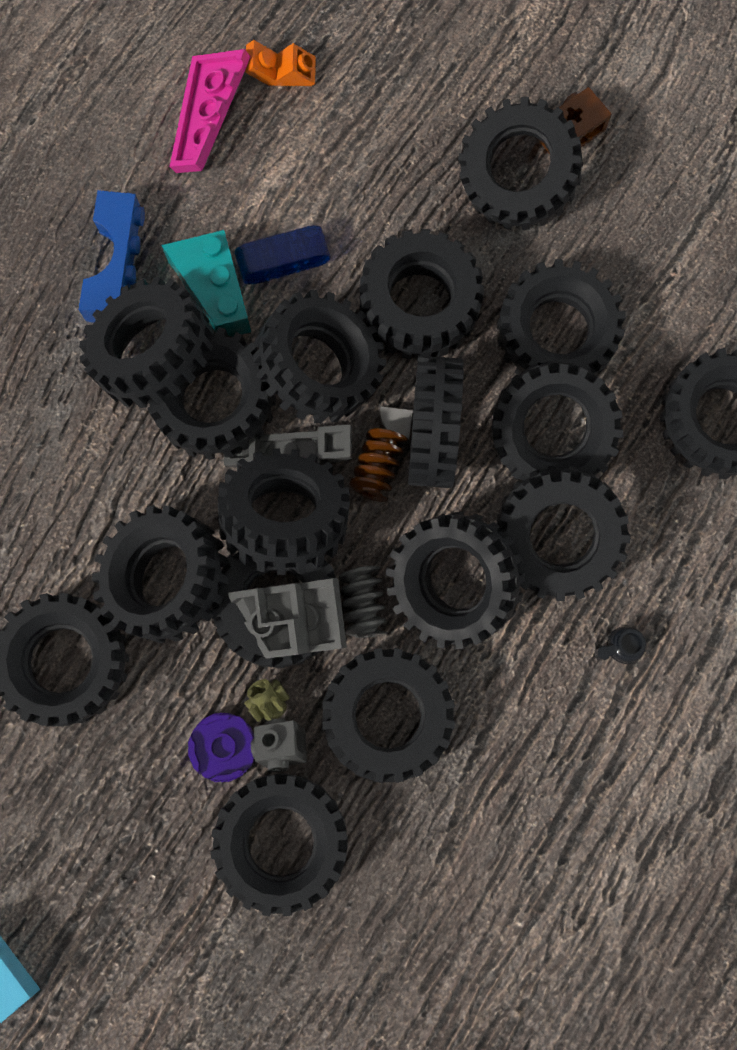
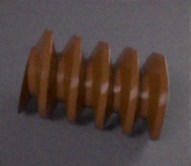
[349,428,408,502]

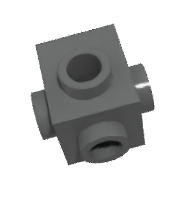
[251,719,307,772]

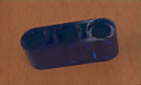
[234,225,331,285]

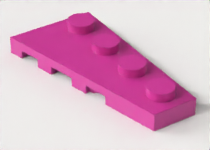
[169,49,251,173]

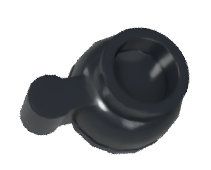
[594,626,647,664]

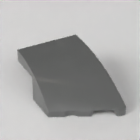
[228,578,347,659]

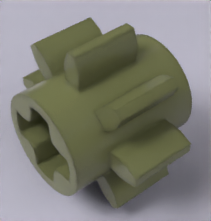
[244,679,290,722]

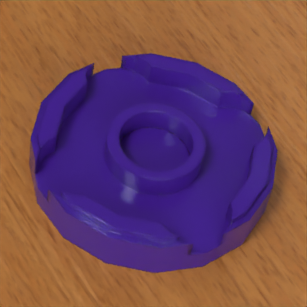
[188,713,254,782]

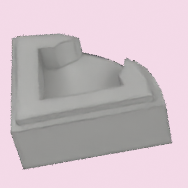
[380,406,413,444]

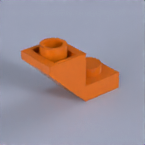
[245,40,316,86]

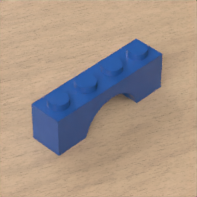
[78,190,145,322]

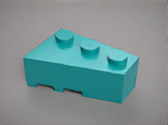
[161,230,251,337]

